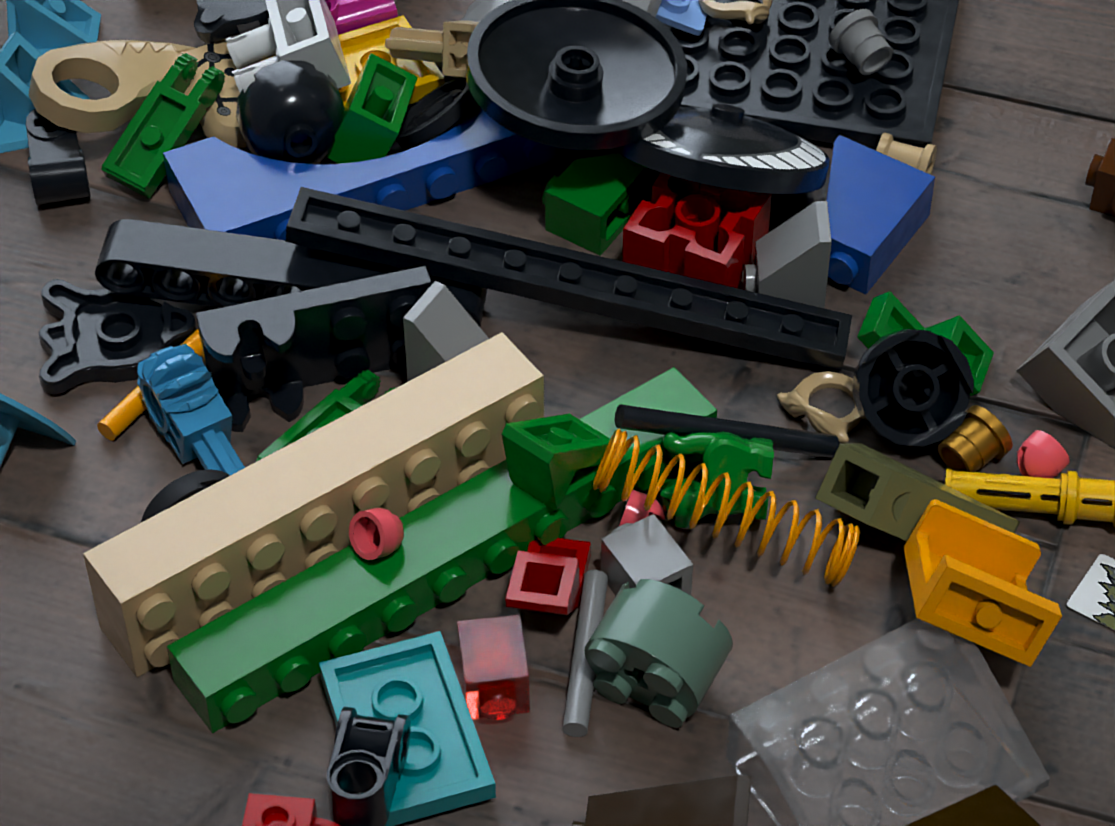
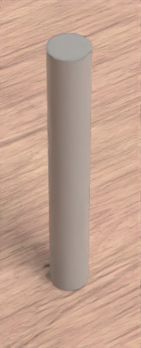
[562,570,608,737]

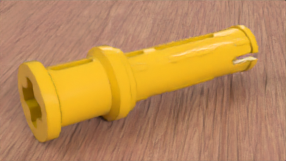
[945,469,1115,528]

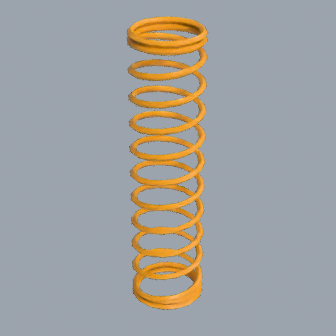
[593,429,860,587]

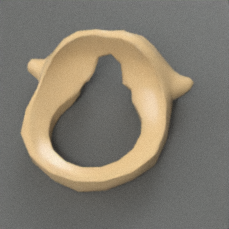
[699,0,773,25]
[777,371,863,443]

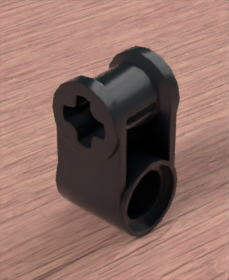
[25,109,91,206]
[327,706,411,826]

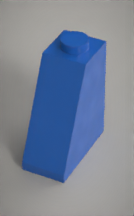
[826,135,935,295]

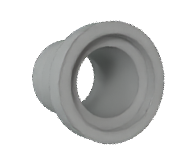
[828,9,893,75]

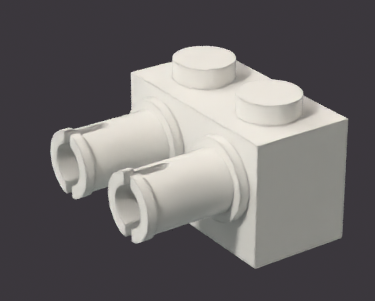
[226,0,351,93]

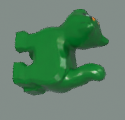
[660,432,774,529]

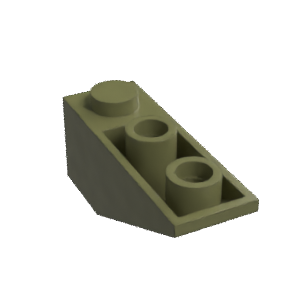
[815,443,1020,541]

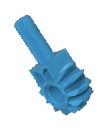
[137,344,245,475]

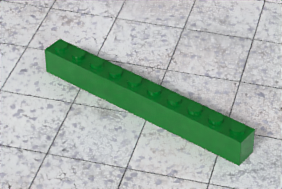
[167,367,717,734]

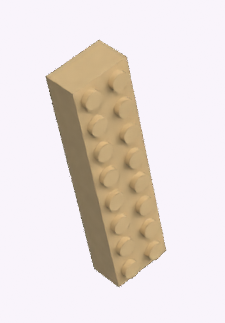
[83,332,544,677]

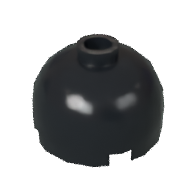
[236,60,345,164]
[852,329,974,447]

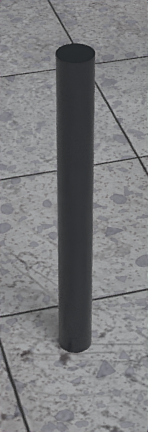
[614,404,839,458]

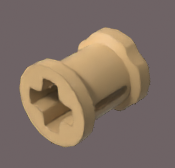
[876,133,937,175]

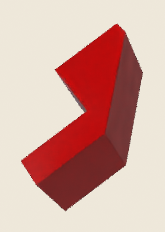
[505,538,591,615]

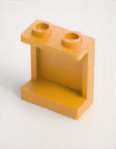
[903,499,1062,667]

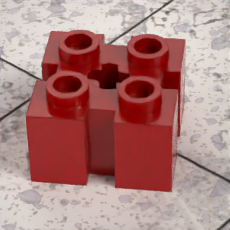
[622,173,772,288]

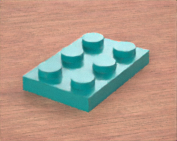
[319,631,496,826]

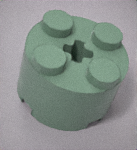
[584,579,733,728]

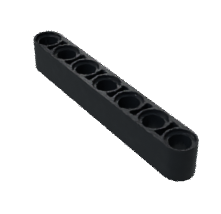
[95,219,488,327]

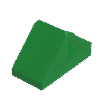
[501,413,610,510]

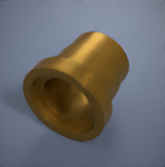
[938,405,1013,472]

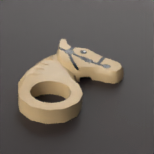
[28,37,247,149]

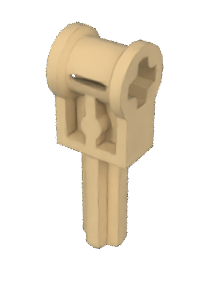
[385,21,479,78]

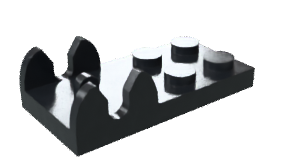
[196,266,431,432]

